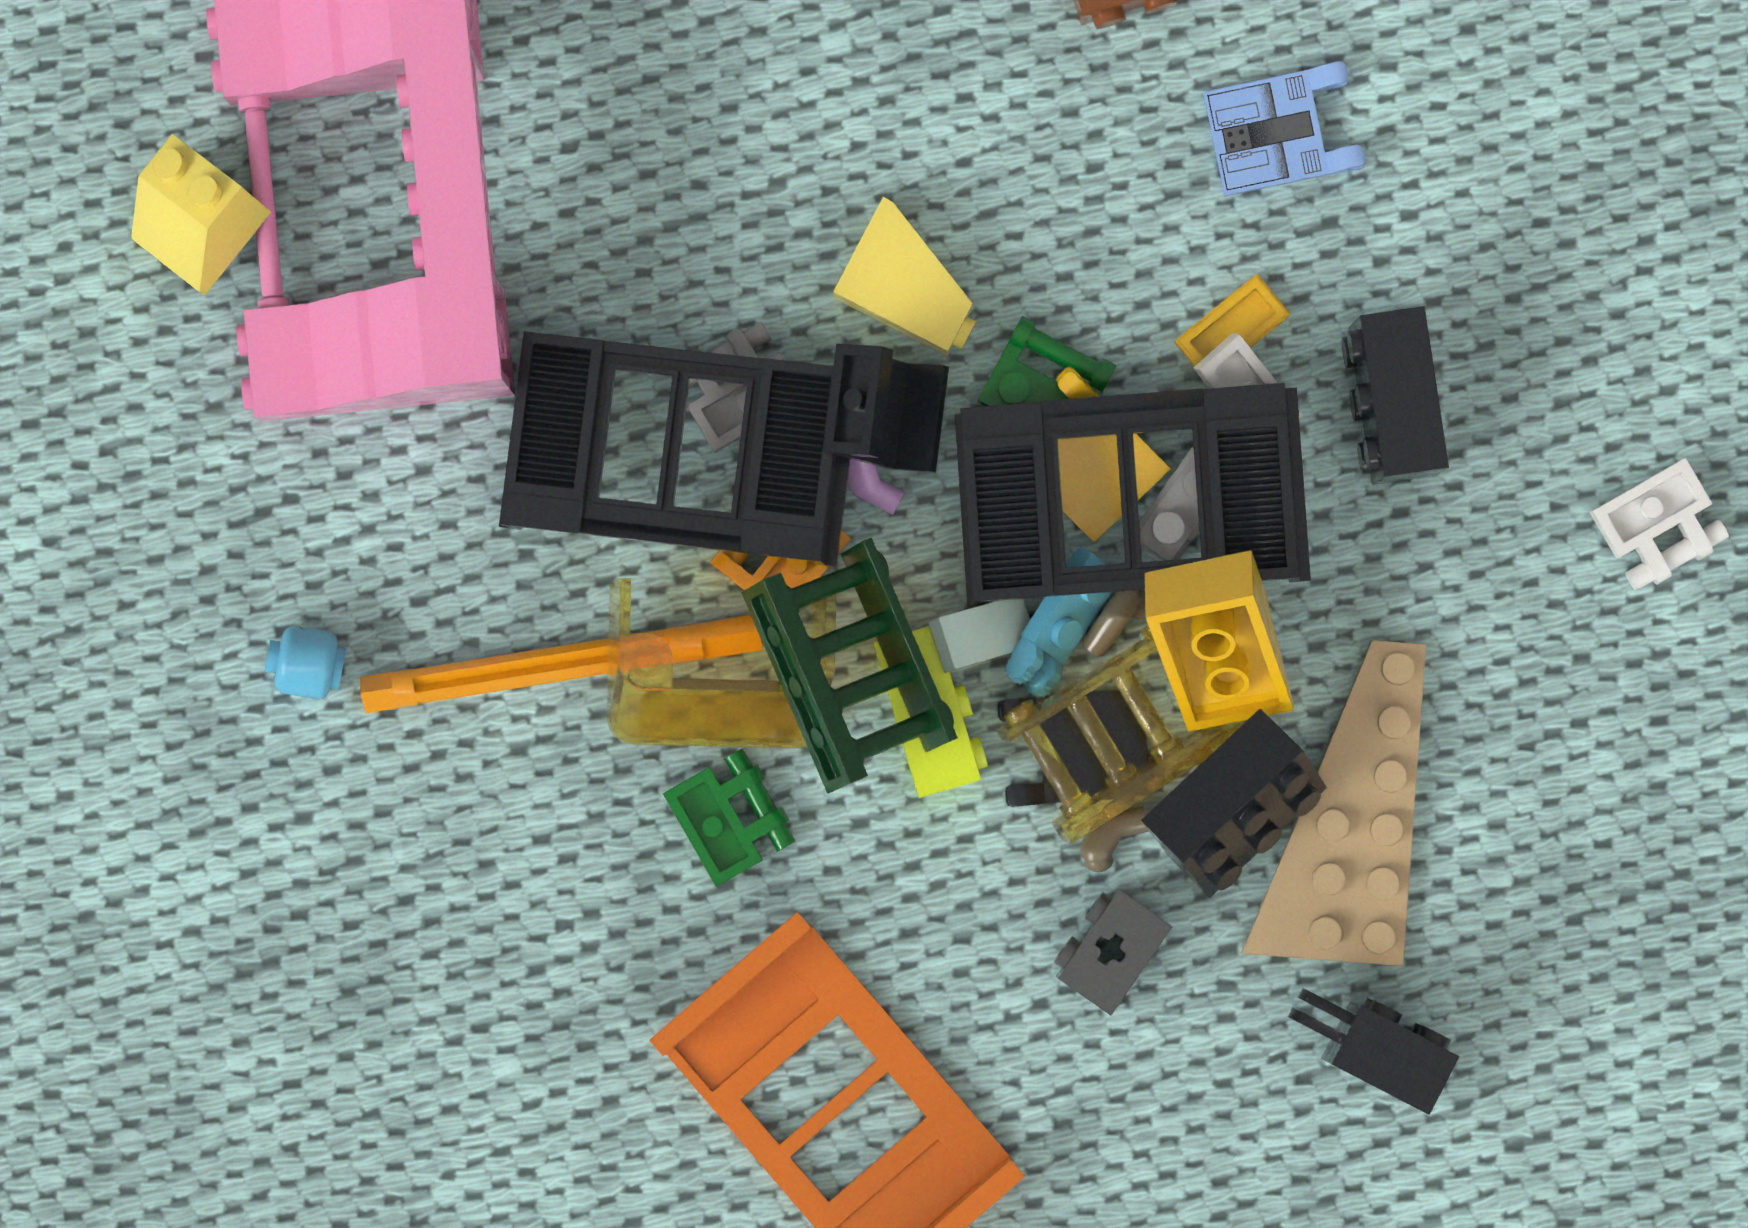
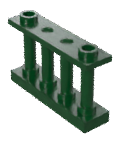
[741,537,958,794]

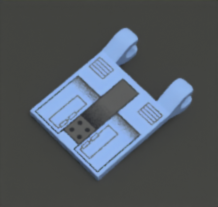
[1203,61,1365,196]

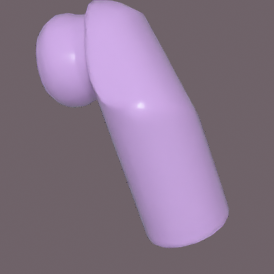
[848,459,905,515]

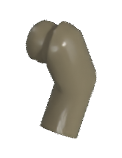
[1082,590,1145,657]
[1080,806,1149,872]

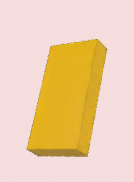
[1174,274,1291,367]

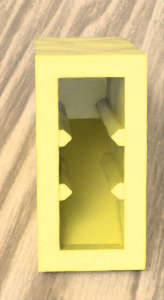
[833,197,977,356]

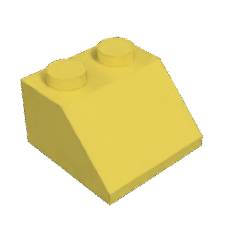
[131,134,271,296]

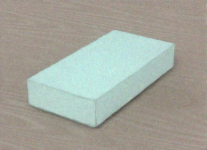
[928,599,1030,673]

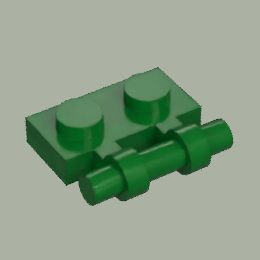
[663,748,796,887]

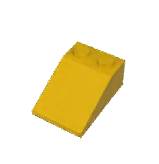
[1145,550,1294,732]

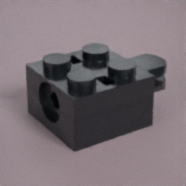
[1288,988,1460,1115]

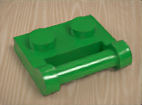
[977,316,1117,406]

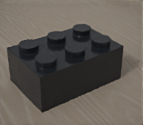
[1341,306,1449,485]
[1141,708,1327,898]

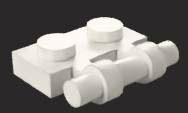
[1589,458,1729,591]

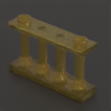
[996,625,1247,844]

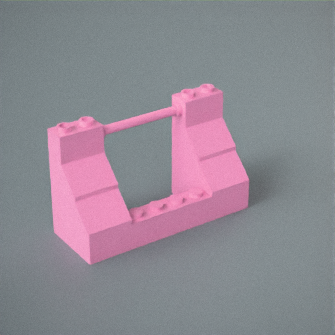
[206,0,515,422]

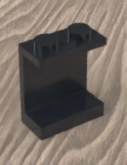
[823,344,949,473]

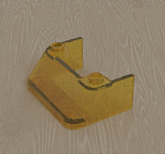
[607,578,836,748]

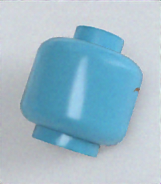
[264,626,346,700]

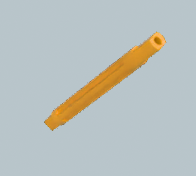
[360,614,763,714]

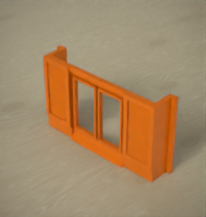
[649,911,1025,1228]

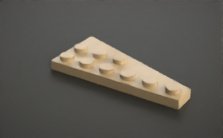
[1241,640,1426,966]

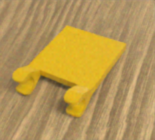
[1056,367,1171,543]

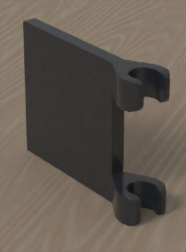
[997,688,1152,807]

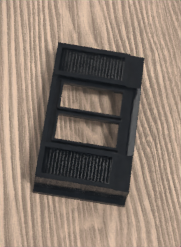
[499,331,851,567]
[955,383,1311,606]

